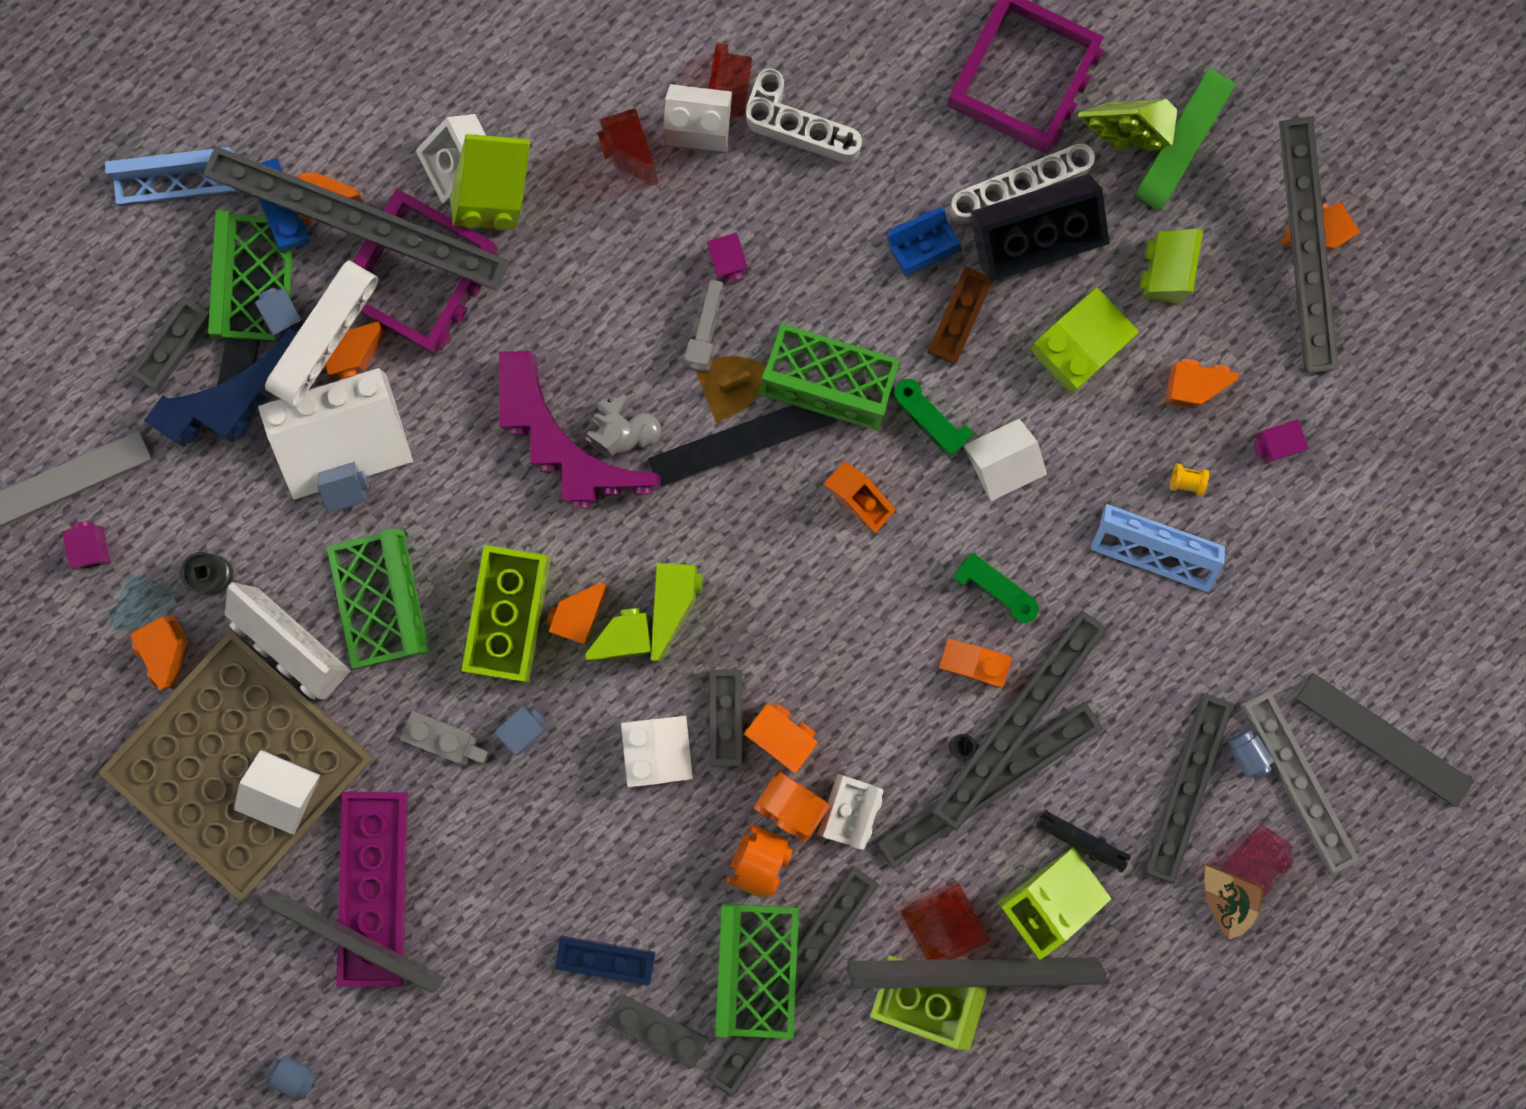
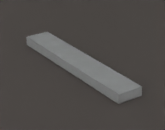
[0,431,154,528]
[1240,690,1360,876]

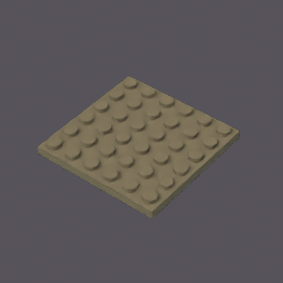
[98,630,375,902]

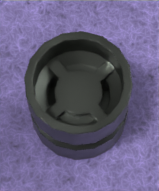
[180,552,233,595]

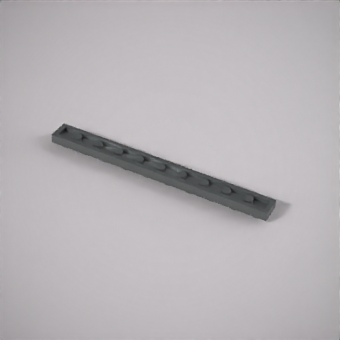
[203,146,509,291]

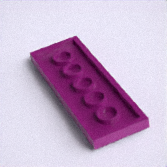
[336,791,408,987]

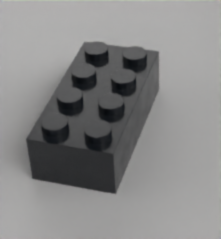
[970,174,1110,282]

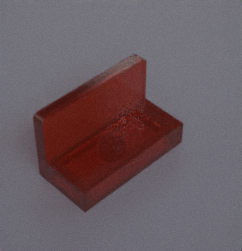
[708,43,753,117]

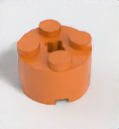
[754,770,831,842]
[726,824,793,899]

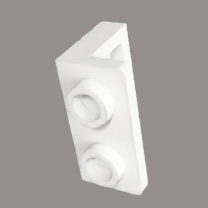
[818,773,883,850]

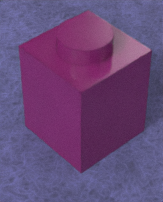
[707,232,748,285]
[1253,419,1309,464]
[62,521,111,570]

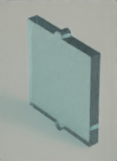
[109,574,179,637]

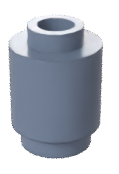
[1228,729,1274,779]
[266,1055,317,1100]

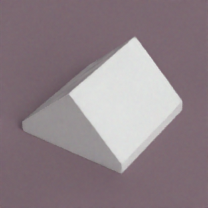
[963,419,1047,501]
[234,750,320,835]

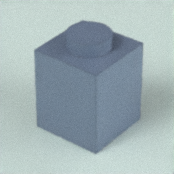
[255,288,303,341]
[317,461,369,513]
[495,706,547,756]

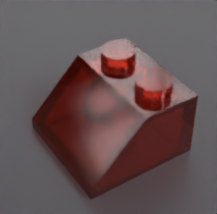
[597,108,658,186]
[900,880,991,960]

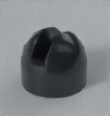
[948,734,976,759]

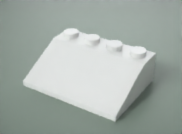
[258,368,413,500]
[225,582,351,700]

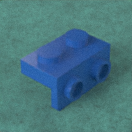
[887,207,962,277]

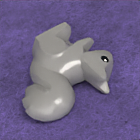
[585,395,662,457]

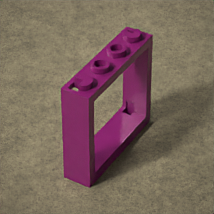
[947,0,1104,154]
[353,188,498,356]

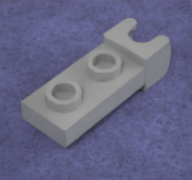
[684,279,723,372]

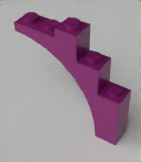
[499,351,661,509]

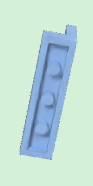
[105,147,239,206]
[1090,504,1225,592]

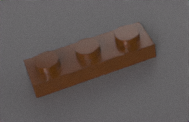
[927,266,992,365]

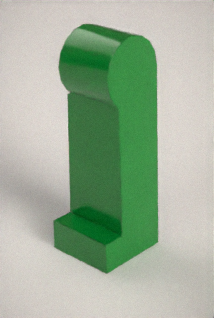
[894,379,974,459]
[950,552,1039,623]

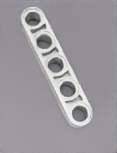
[949,144,1095,225]
[265,260,378,406]

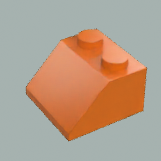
[744,702,818,774]

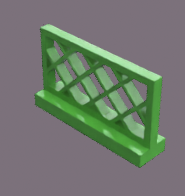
[208,210,293,342]
[759,323,900,431]
[327,528,429,669]
[715,903,799,1039]

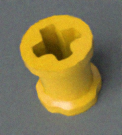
[1170,463,1209,497]

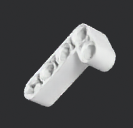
[746,68,862,163]

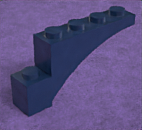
[144,328,297,447]

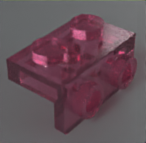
[1220,823,1293,897]

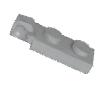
[400,710,491,765]

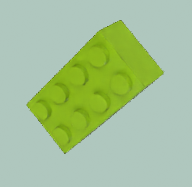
[461,545,551,682]

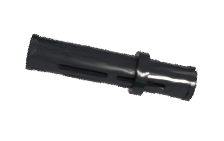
[1036,809,1131,873]

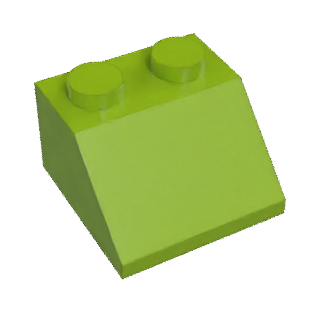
[1139,229,1203,305]
[586,608,652,662]

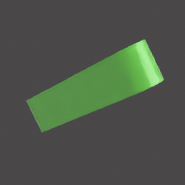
[1134,68,1236,211]

